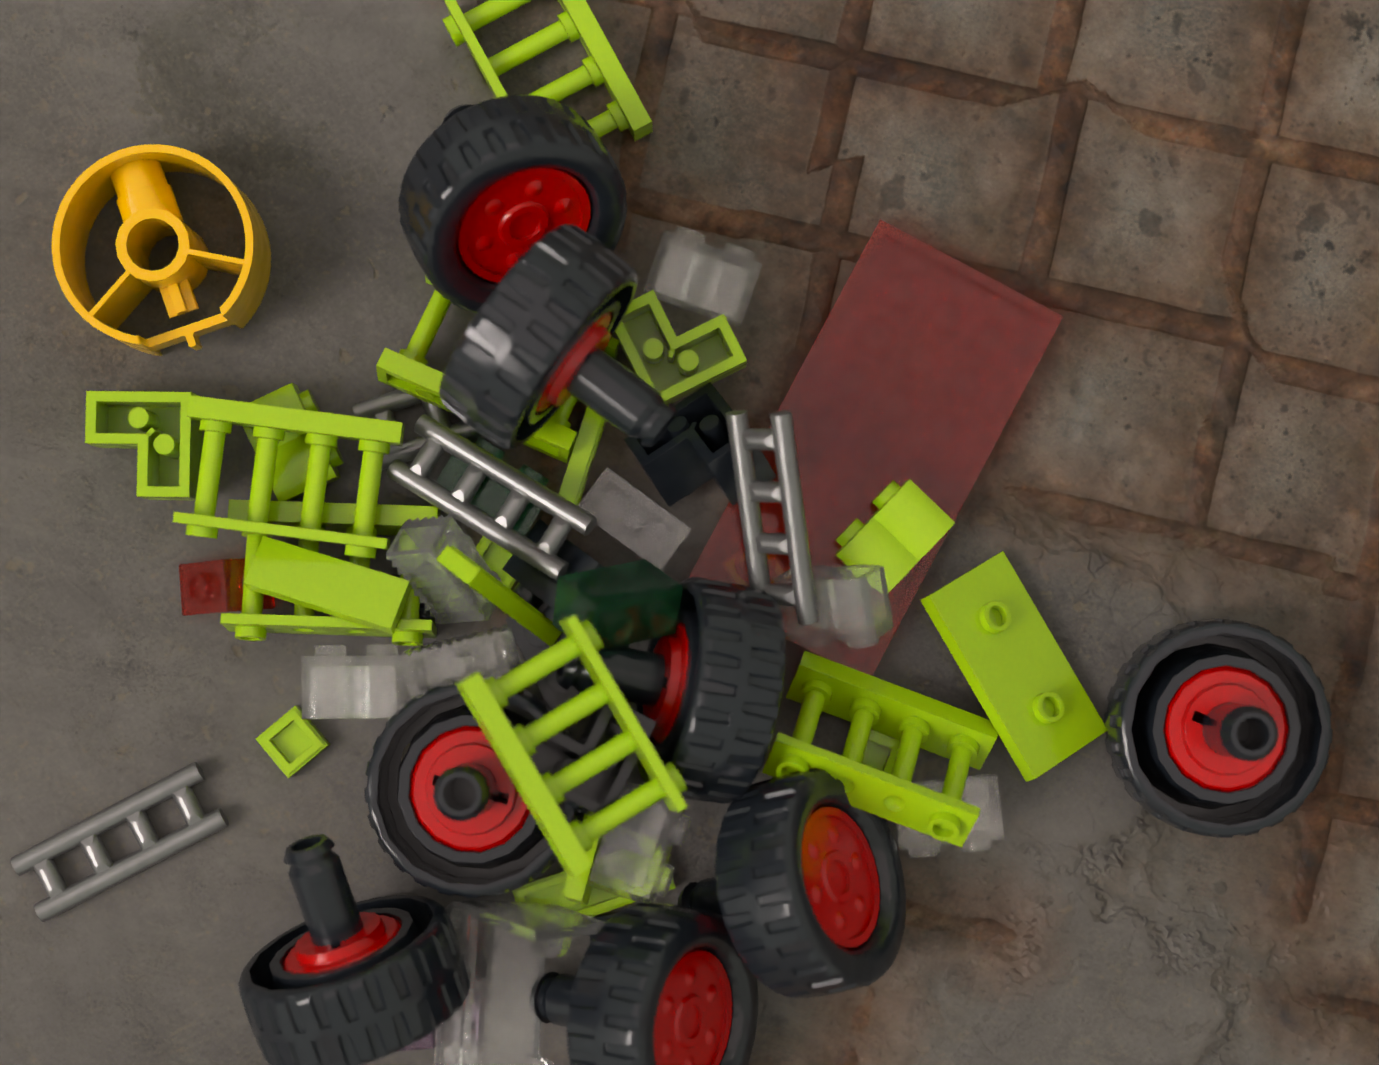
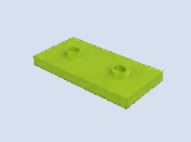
[920,551,1108,782]

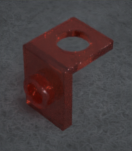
[179,558,275,616]

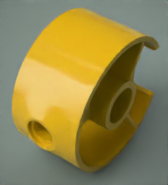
[52,144,271,356]

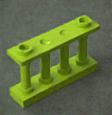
[442,0,653,141]
[376,275,620,464]
[173,395,405,559]
[220,499,443,646]
[454,615,688,877]
[762,650,998,848]

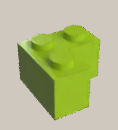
[615,290,747,405]
[85,391,203,501]

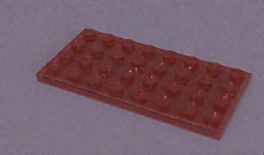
[689,220,1063,676]

